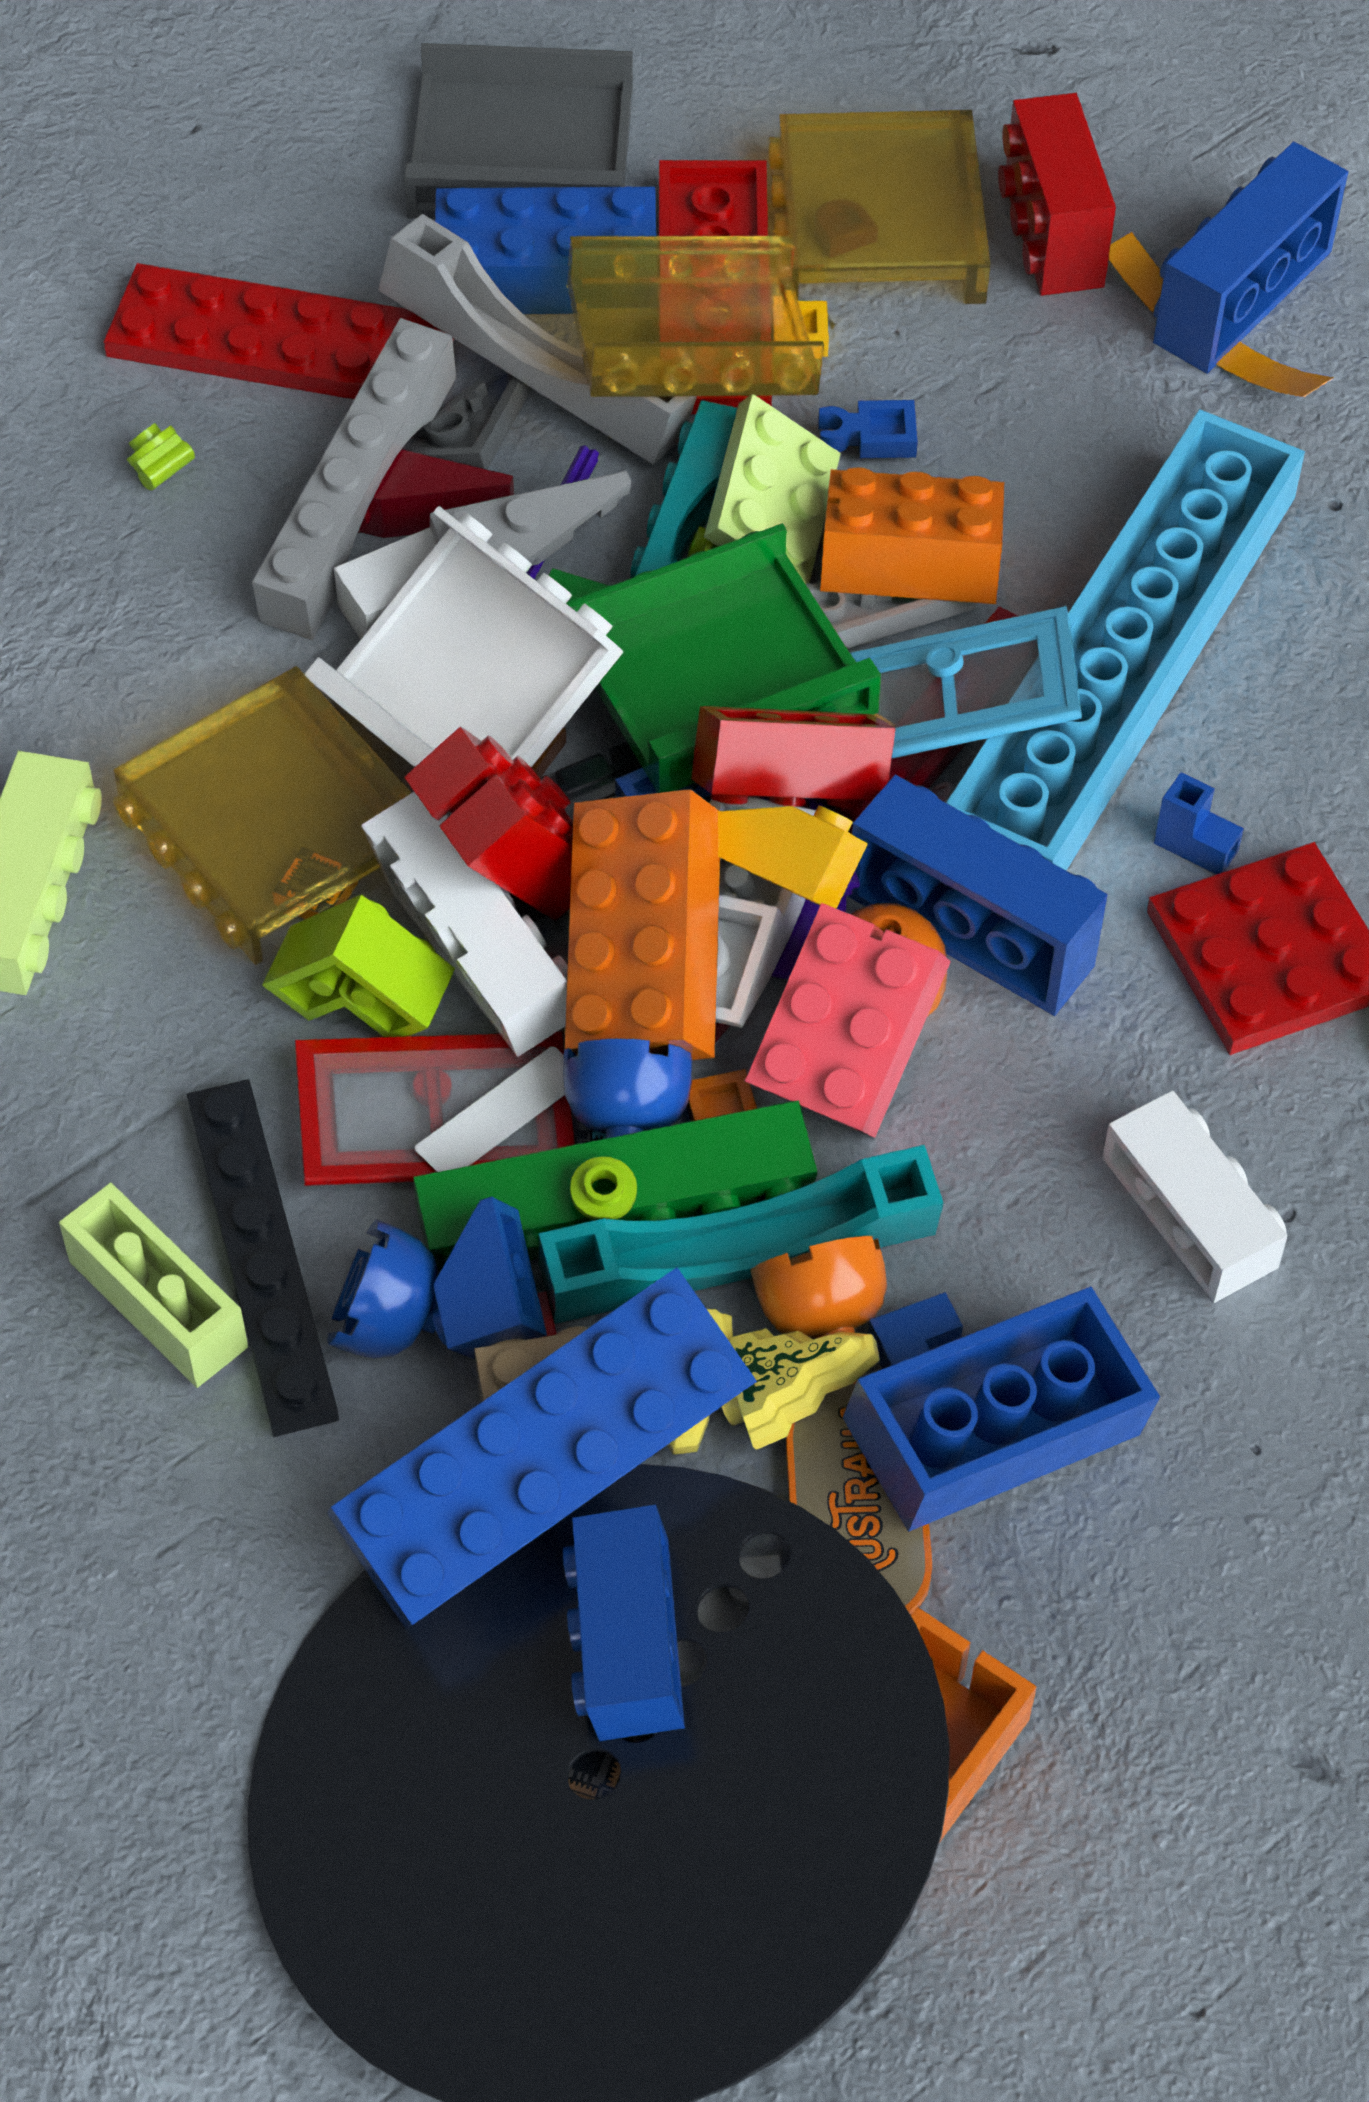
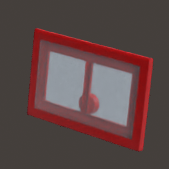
[295,1032,575,1186]

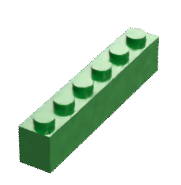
[414,1100,817,1271]

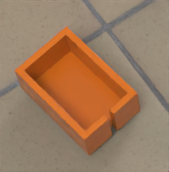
[820,467,1004,604]
[911,1607,1037,1842]

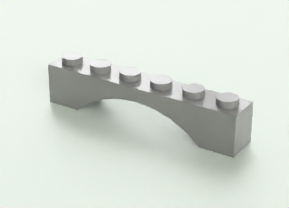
[378,214,700,465]
[252,318,456,640]

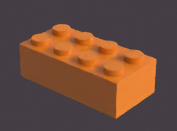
[565,789,720,1060]

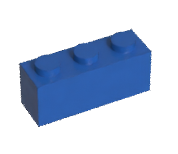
[563,1504,685,1741]

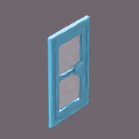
[850,606,1082,758]

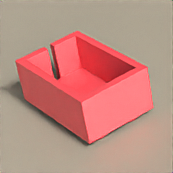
[745,903,951,1138]

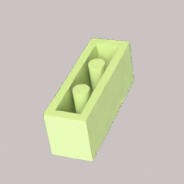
[59,1182,248,1388]

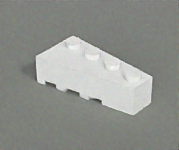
[361,792,568,1057]

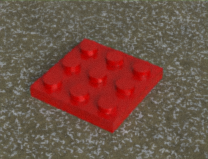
[1147,842,1369,1055]

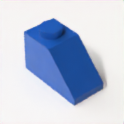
[433,1196,547,1360]

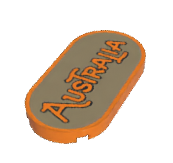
[786,1380,932,1615]

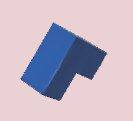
[1154,772,1244,875]
[868,1292,963,1369]

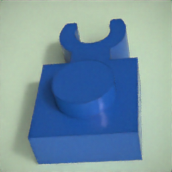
[818,400,918,458]

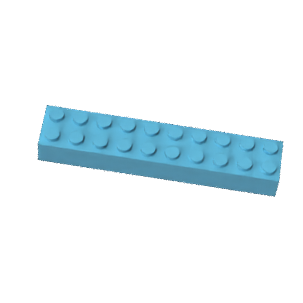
[946,409,1305,871]

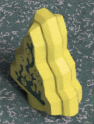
[721,1328,880,1450]

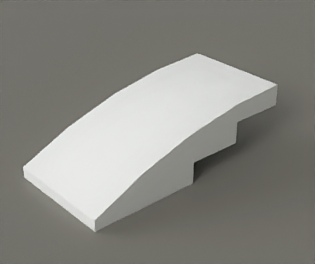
[710,797,816,1028]

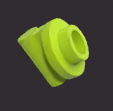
[126,423,195,491]

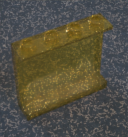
[768,110,990,304]
[567,236,824,397]
[113,666,411,966]

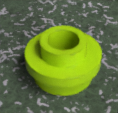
[570,1157,637,1221]

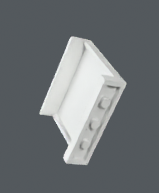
[304,506,623,767]

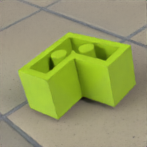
[262,894,455,1037]

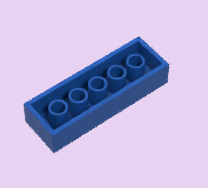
[326,1267,757,1629]

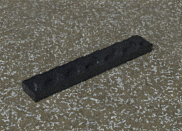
[187,1079,339,1437]

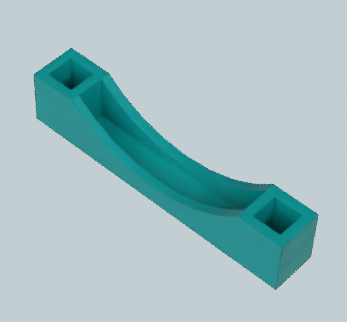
[630,400,738,578]
[538,1144,944,1324]

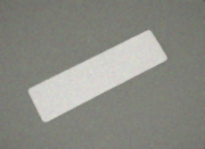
[415,1047,565,1172]

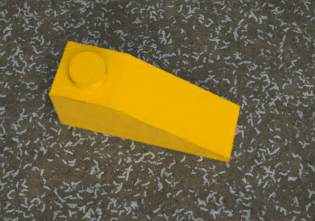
[718,805,868,909]

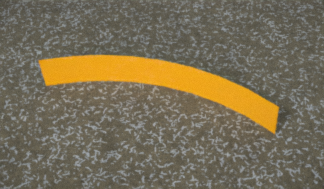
[1109,232,1334,397]

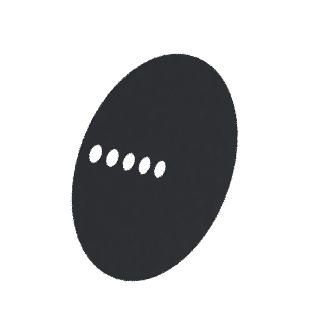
[248,1464,950,2102]

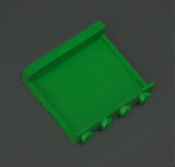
[566,523,881,793]

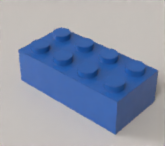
[1153,141,1349,374]
[435,186,657,314]
[847,774,1108,1016]
[843,1286,1160,1532]

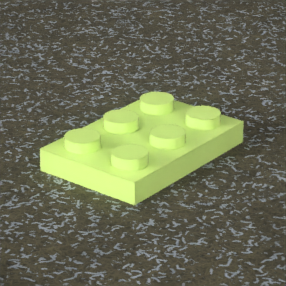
[704,394,841,584]

